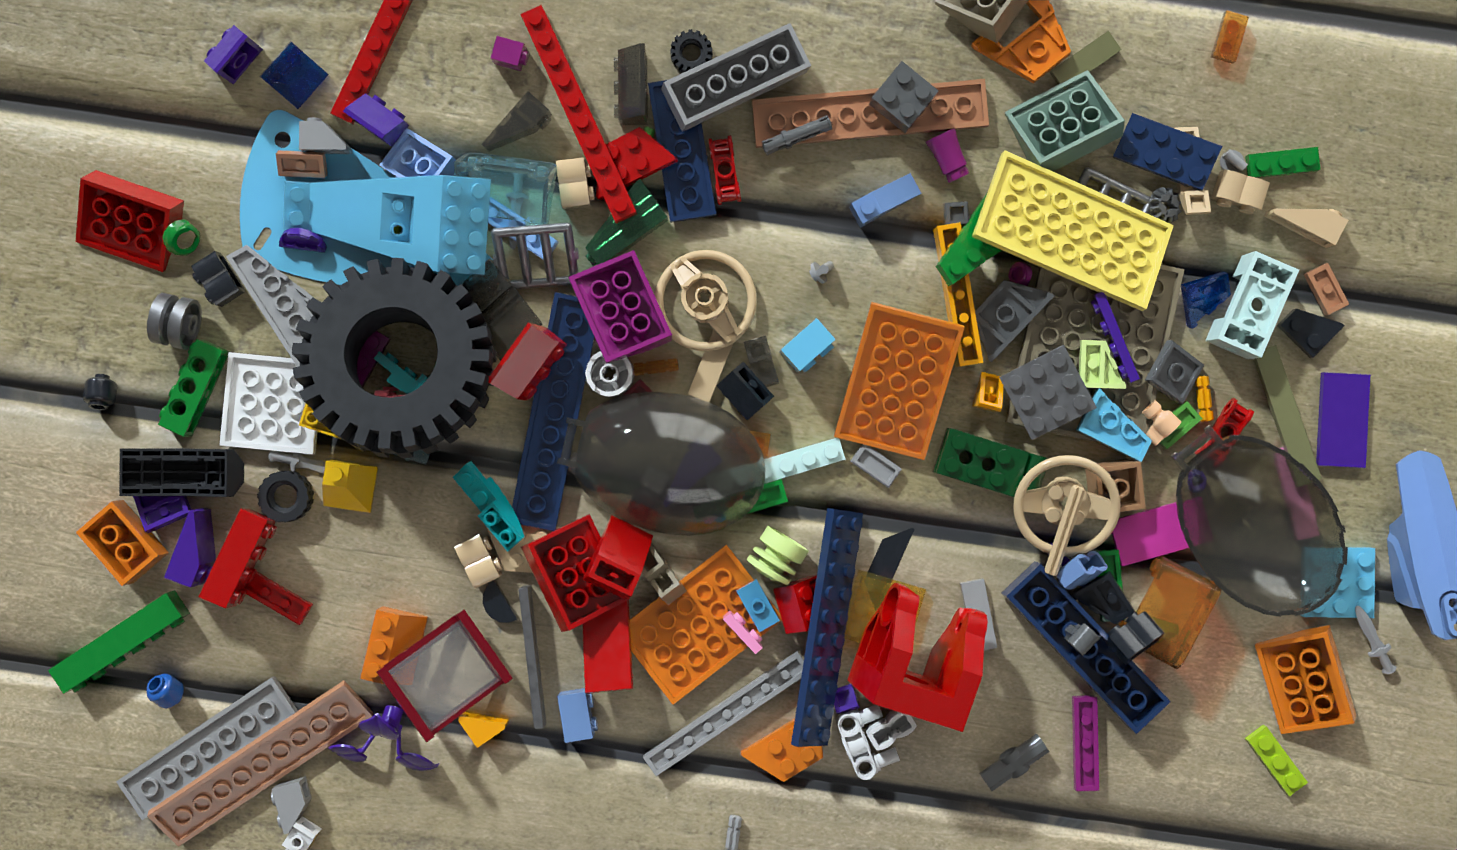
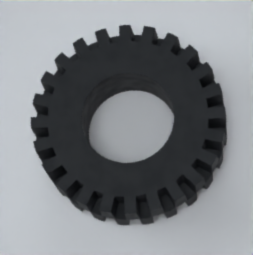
[292,258,497,458]

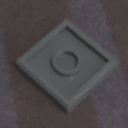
[1145,340,1204,405]

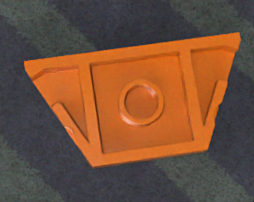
[741,718,823,782]

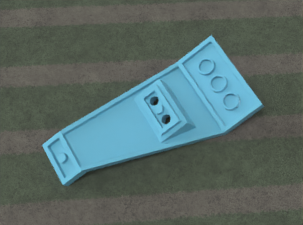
[283,175,491,275]

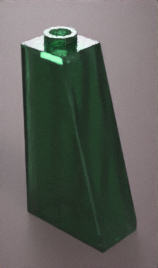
[585,179,669,267]

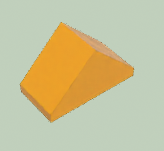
[972,372,1003,412]
[458,712,509,748]

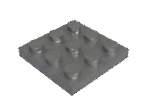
[999,345,1097,440]

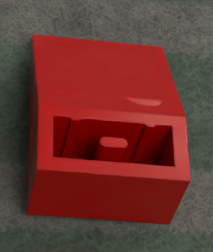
[582,515,653,599]

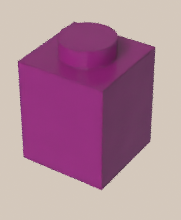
[491,36,529,71]

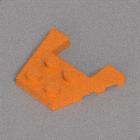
[971,0,1071,84]

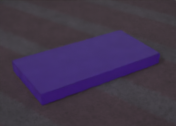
[1316,372,1371,468]

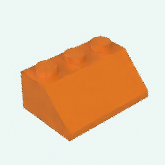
[360,606,428,685]

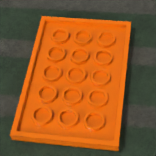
[834,302,965,460]
[630,544,782,705]

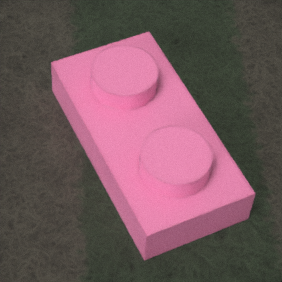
[723,610,763,654]

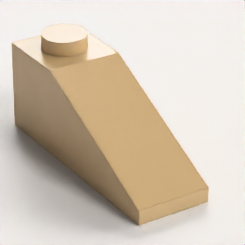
[1265,209,1349,248]

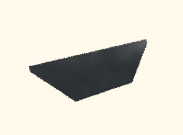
[864,528,915,611]

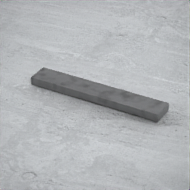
[519,585,546,729]

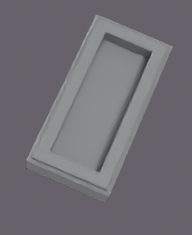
[850,444,902,488]

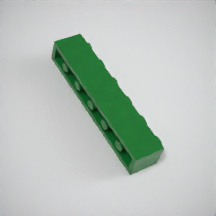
[48,590,190,694]

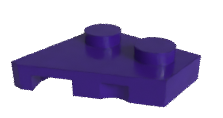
[133,496,191,533]

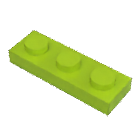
[1245,725,1308,797]

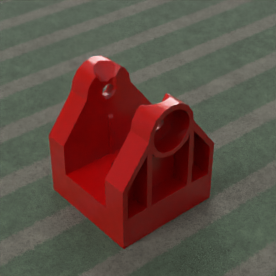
[847,583,988,732]

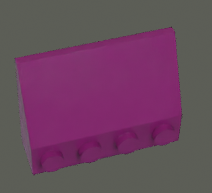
[568,250,672,364]

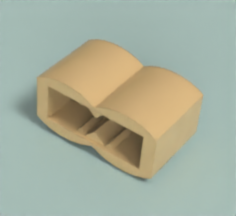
[556,157,595,210]
[1211,169,1270,214]
[454,533,503,589]

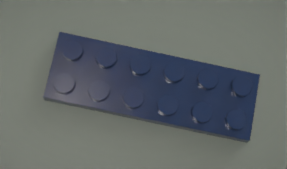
[648,80,716,223]

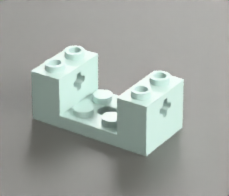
[1205,251,1299,359]

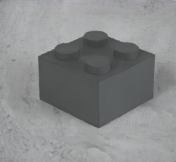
[869,61,938,133]

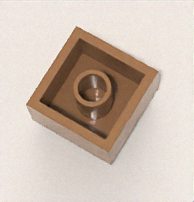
[1085,458,1146,512]

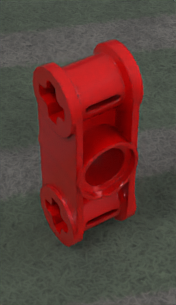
[708,135,741,205]
[1195,398,1254,467]

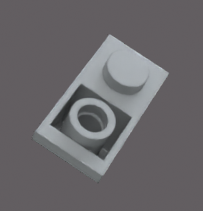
[271,776,312,834]

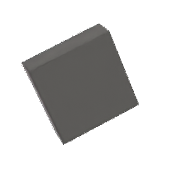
[943,201,969,226]

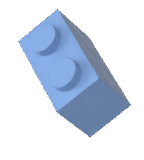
[557,688,598,743]

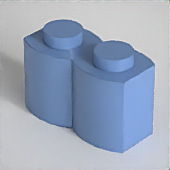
[1056,551,1108,590]

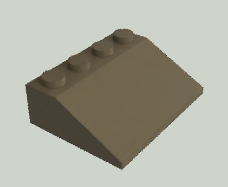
[934,0,1028,43]

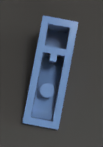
[849,173,922,228]

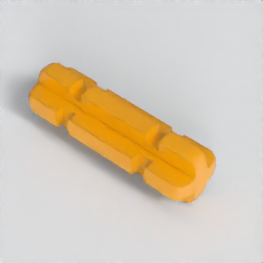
[1195,376,1214,422]

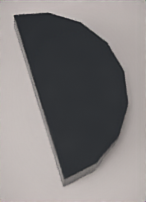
[483,579,519,623]

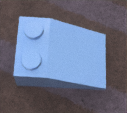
[379,128,467,178]

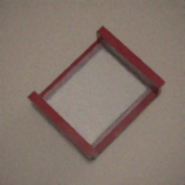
[376,609,513,743]

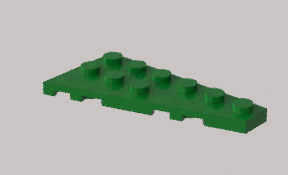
[935,192,1001,286]

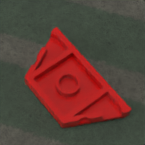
[596,127,678,200]

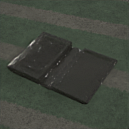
[461,258,543,361]

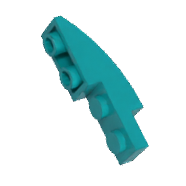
[373,351,431,394]
[452,461,524,552]

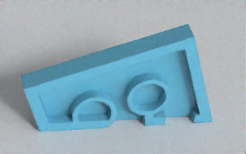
[1076,388,1152,462]

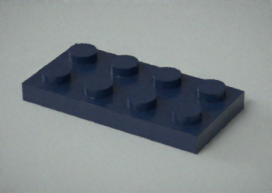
[1113,113,1223,191]

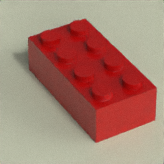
[199,508,277,609]

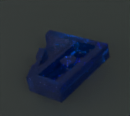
[1181,272,1231,329]

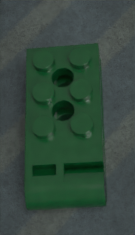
[933,428,1048,497]

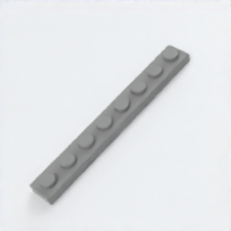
[643,651,804,776]

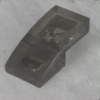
[743,336,779,387]

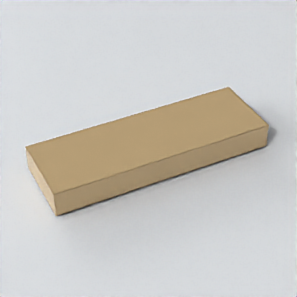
[688,330,733,402]

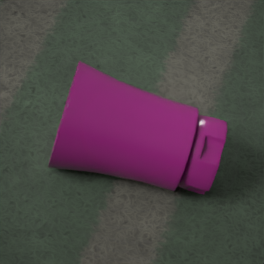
[925,128,969,183]

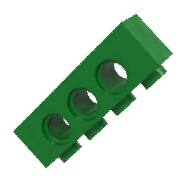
[158,339,230,437]

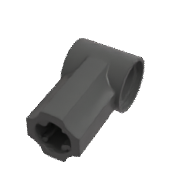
[1065,623,1100,656]

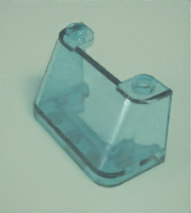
[454,153,557,226]

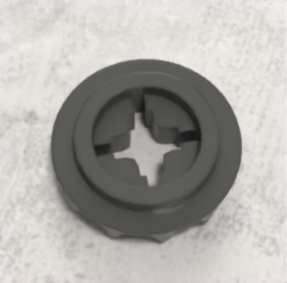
[1149,187,1182,224]

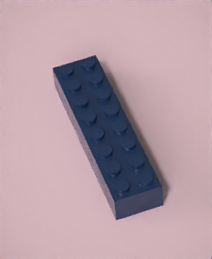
[1001,561,1171,734]

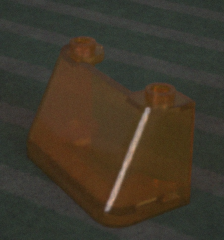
[1119,556,1222,669]

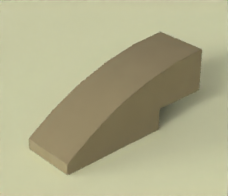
[642,542,687,605]

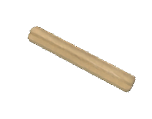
[1045,485,1085,576]

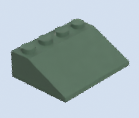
[1005,70,1125,171]

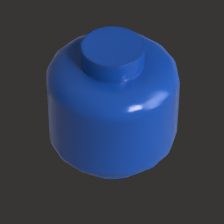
[146,673,184,709]

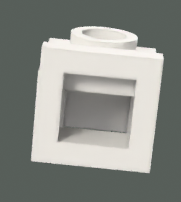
[282,816,322,850]

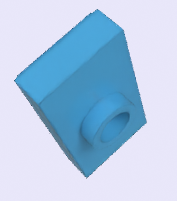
[736,579,780,632]

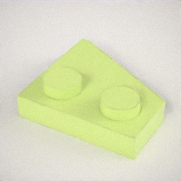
[1079,340,1126,389]

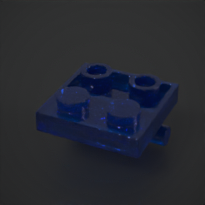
[260,41,329,109]

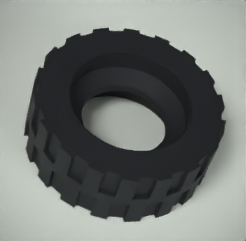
[257,470,314,523]

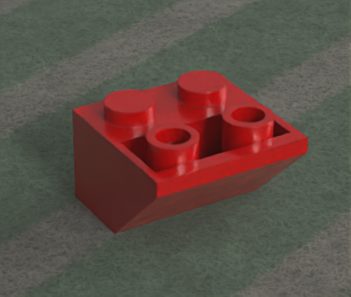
[773,574,817,634]

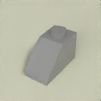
[299,117,352,154]

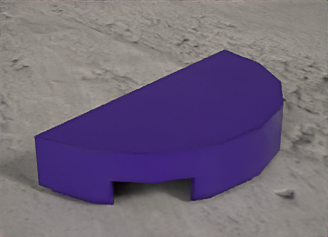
[279,228,327,253]

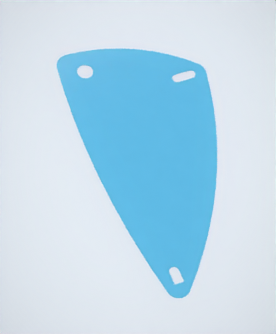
[240,110,499,286]

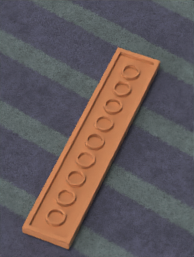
[752,79,989,148]
[147,680,373,847]

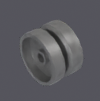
[147,293,202,350]

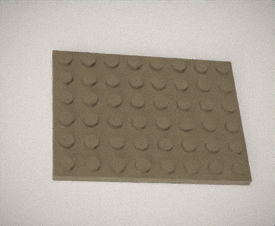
[1005,264,1184,443]

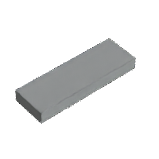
[960,578,997,650]

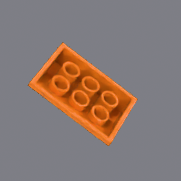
[1255,625,1356,734]

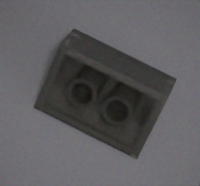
[614,43,648,125]

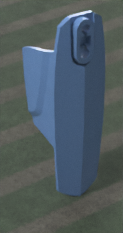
[1387,450,1457,640]

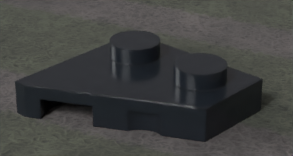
[1277,308,1345,358]

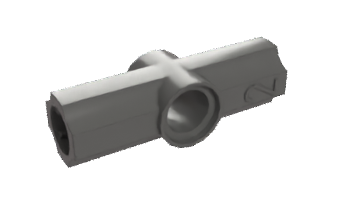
[979,734,1050,791]

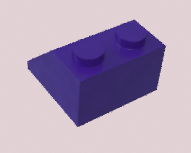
[204,25,263,85]
[343,93,409,147]

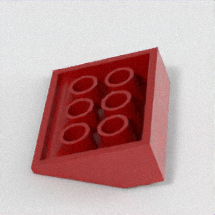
[75,170,184,272]
[521,514,630,632]

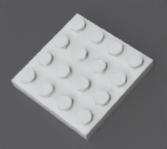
[220,352,318,454]

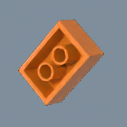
[76,500,169,586]

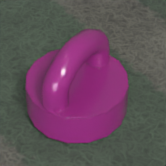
[1008,262,1032,286]

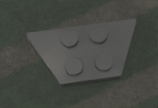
[975,280,1055,362]

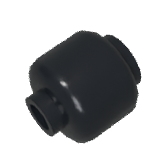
[83,374,117,410]

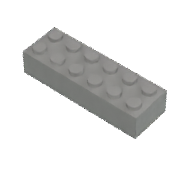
[661,23,811,132]

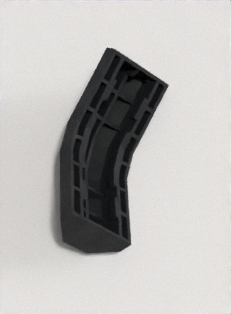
[119,448,244,497]

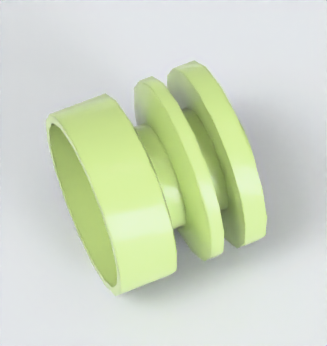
[747,526,809,586]

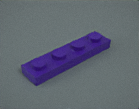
[1091,292,1140,383]

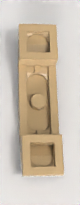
[1175,127,1211,215]

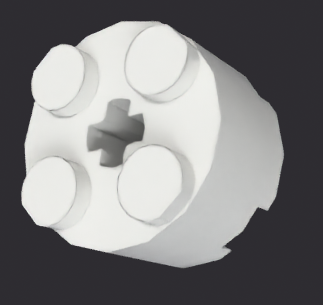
[585,351,634,397]

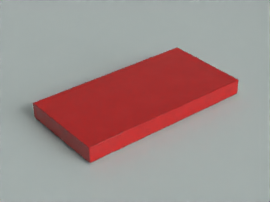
[582,600,633,694]

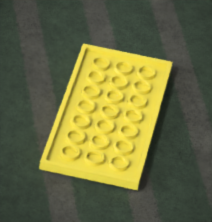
[972,151,1174,311]

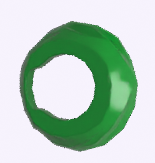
[163,220,200,256]

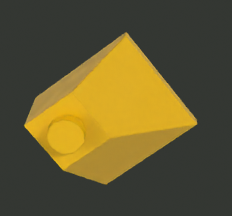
[322,460,378,513]

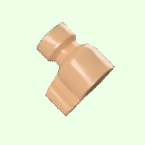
[1142,400,1182,446]

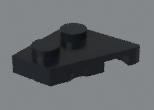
[1070,571,1136,624]

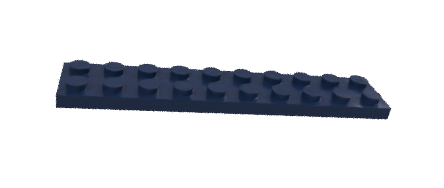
[512,292,594,531]
[791,508,863,747]

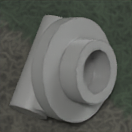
[1220,149,1248,172]
[809,261,834,284]

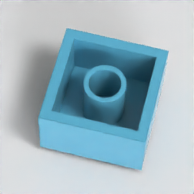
[779,318,836,373]

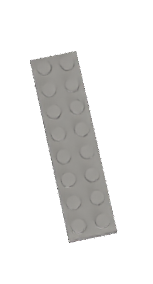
[116,676,298,820]

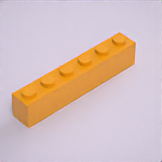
[933,222,983,367]

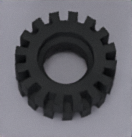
[670,29,713,73]

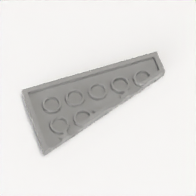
[226,245,313,367]

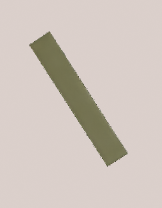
[1253,345,1322,486]

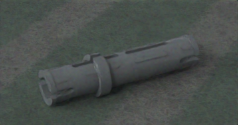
[761,115,832,155]

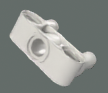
[836,705,900,780]

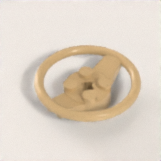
[655,250,757,351]
[1013,455,1121,556]

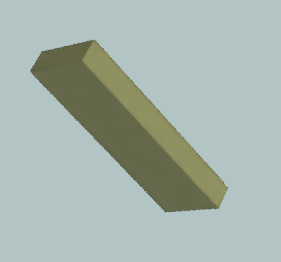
[1049,30,1122,90]

